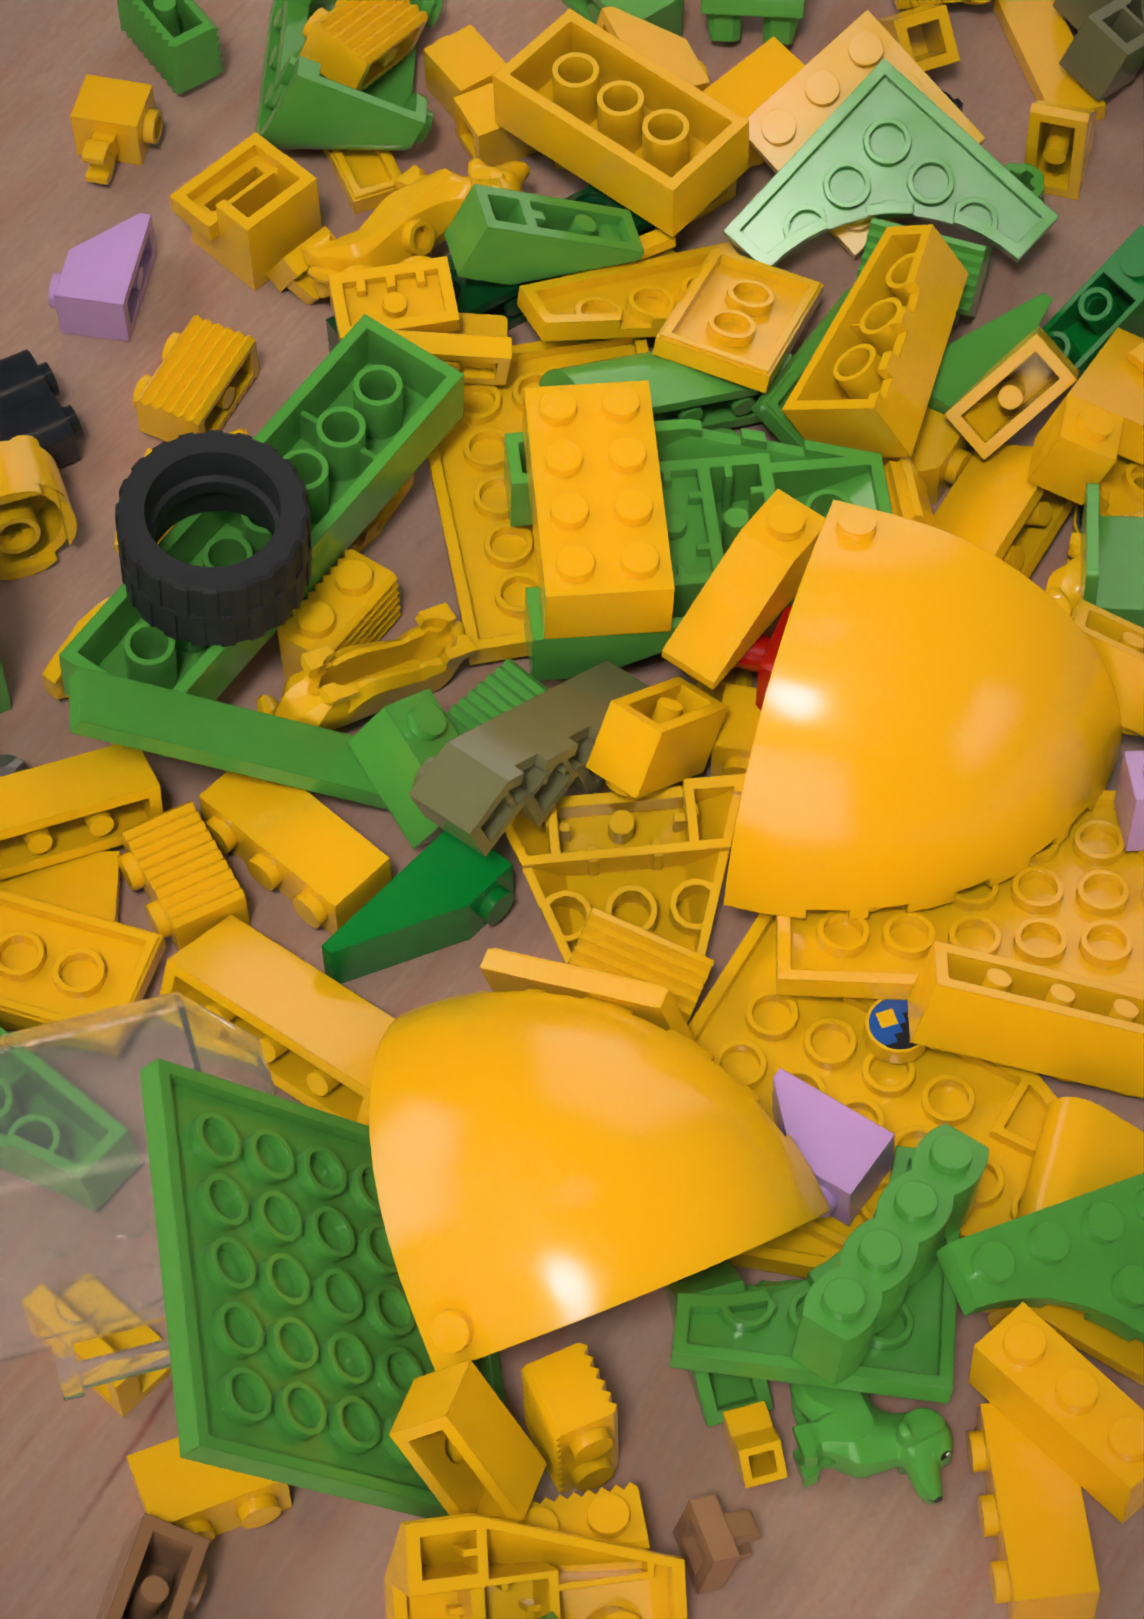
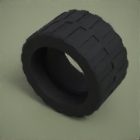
[115,430,312,647]

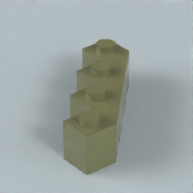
[1052,0,1144,102]
[408,660,650,857]

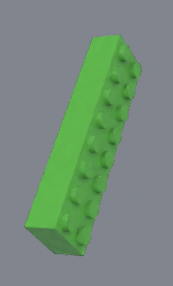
[59,314,464,759]

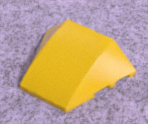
[505,773,746,964]

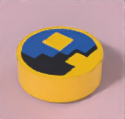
[864,999,927,1064]

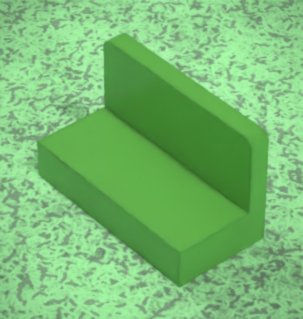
[1081,483,1144,627]

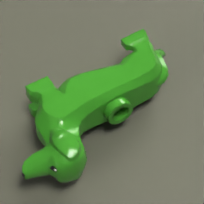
[745,1279,953,1505]

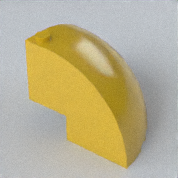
[724,499,1122,920]
[369,988,831,1371]

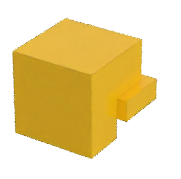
[169,132,322,291]

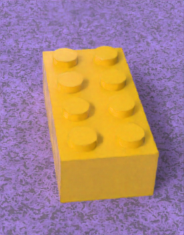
[493,8,749,237]
[523,380,675,639]

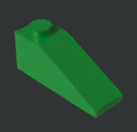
[321,831,514,984]

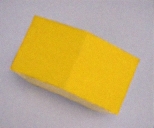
[723,1401,787,1489]

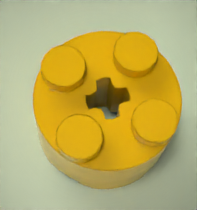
[0,435,77,580]

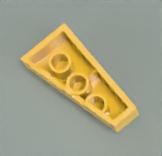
[782,224,969,457]

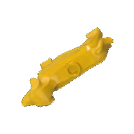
[301,158,530,298]
[256,602,477,730]

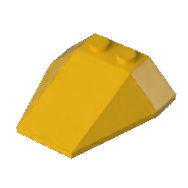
[384,1513,687,1619]

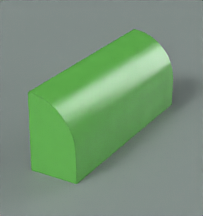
[539,351,793,430]

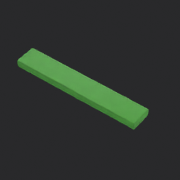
[69,666,388,810]

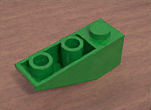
[1042,225,1144,387]

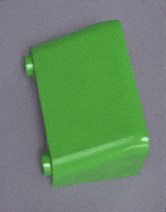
[255,0,443,151]

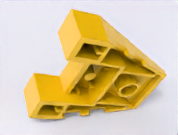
[1027,327,1144,505]

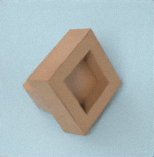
[672,1494,761,1595]

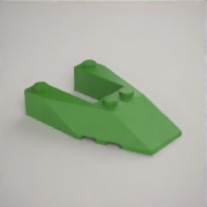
[504,419,893,681]

